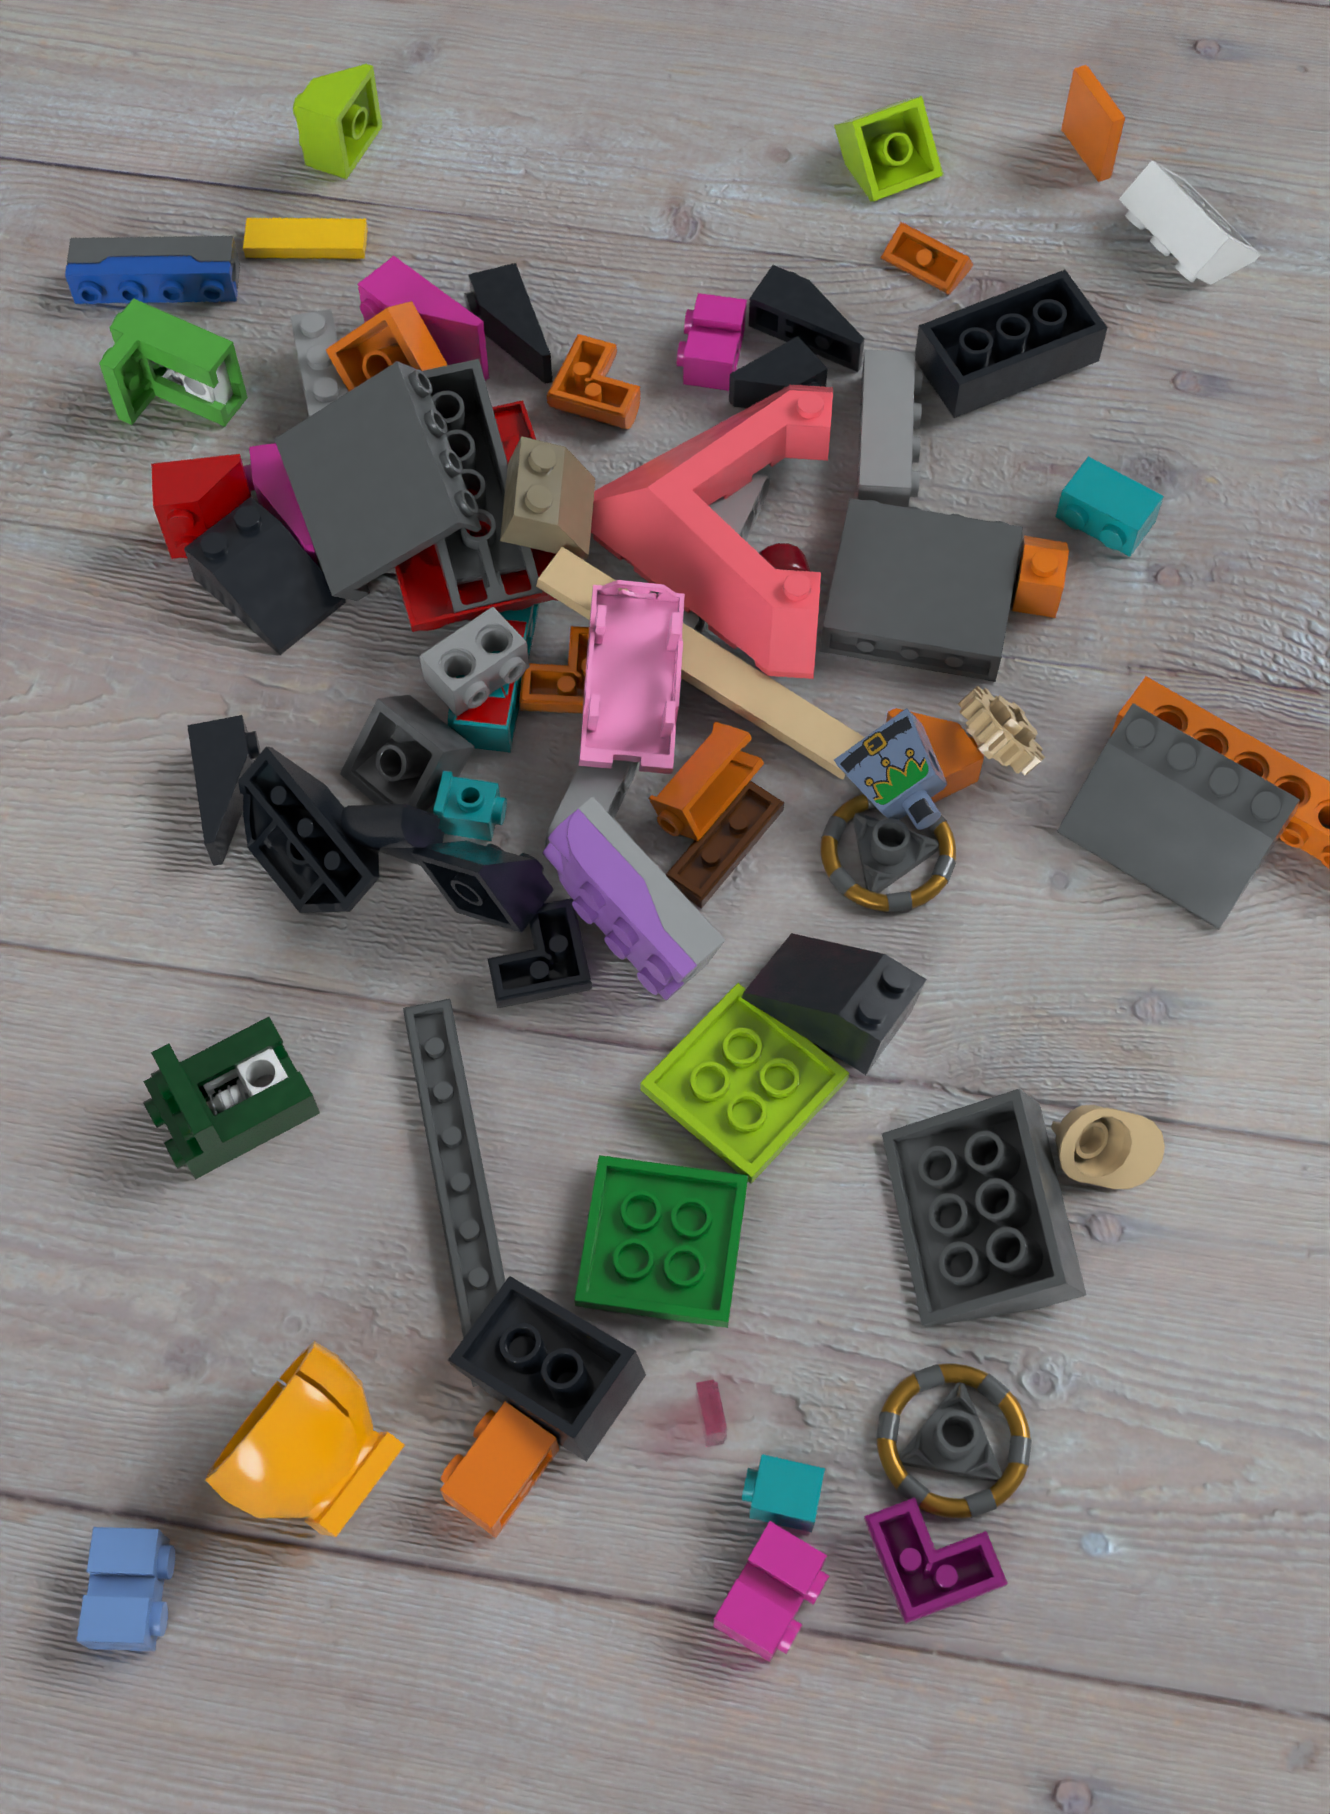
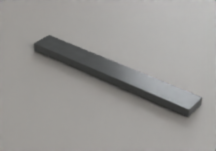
[403,999,506,1387]

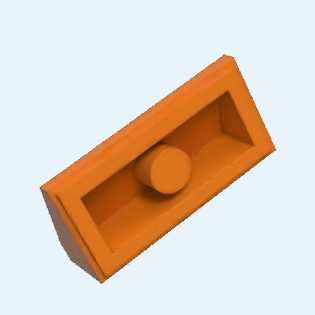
[880,222,974,295]

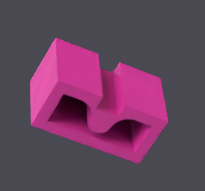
[676,293,747,391]
[713,1521,830,1662]

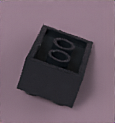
[184,497,346,655]
[742,933,927,1075]
[448,1276,646,1462]

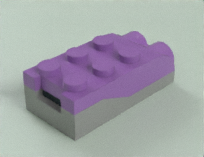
[542,796,725,1001]

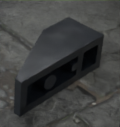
[464,263,553,384]
[748,265,864,372]
[187,715,261,866]

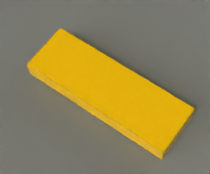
[243,218,368,259]

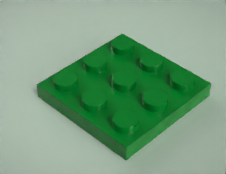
[574,1155,748,1328]

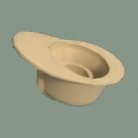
[1051,1105,1165,1189]

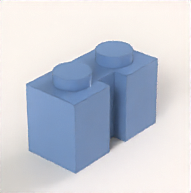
[77,1527,175,1651]

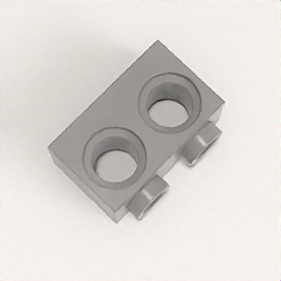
[419,607,529,716]

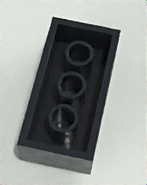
[915,270,1108,418]

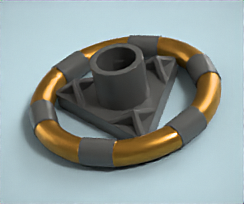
[820,794,956,913]
[876,1364,1032,1518]

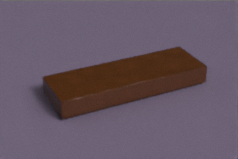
[665,781,784,909]

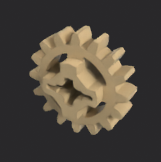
[958,686,1045,775]

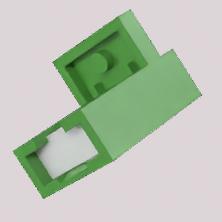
[99,298,248,427]

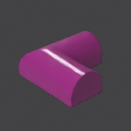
[864,1498,1008,1625]

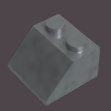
[340,695,475,811]

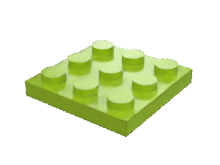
[640,983,849,1184]

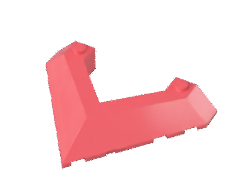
[591,385,833,679]

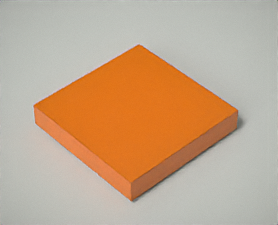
[1061,65,1126,182]

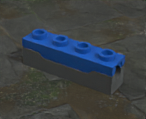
[65,236,240,304]

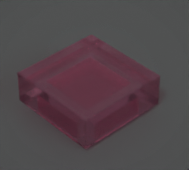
[695,1379,727,1447]

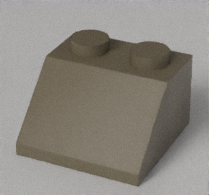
[500,436,596,560]

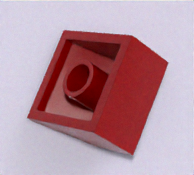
[151,454,252,559]

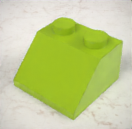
[293,64,383,179]
[834,96,943,202]

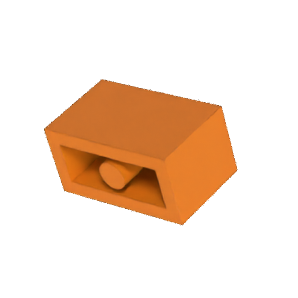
[440,1401,559,1538]

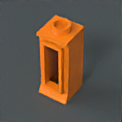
[649,721,764,841]

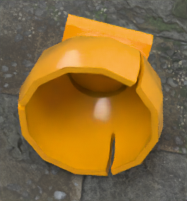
[205,1341,405,1537]

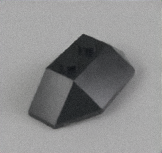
[238,746,380,913]

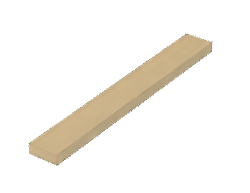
[536,547,865,780]

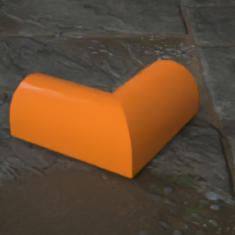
[546,334,641,430]
[520,626,589,714]

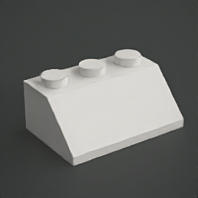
[1119,160,1260,285]

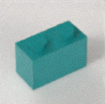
[1055,456,1164,557]

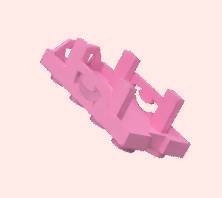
[579,580,685,774]

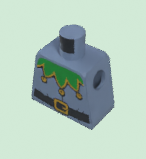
[834,708,947,830]

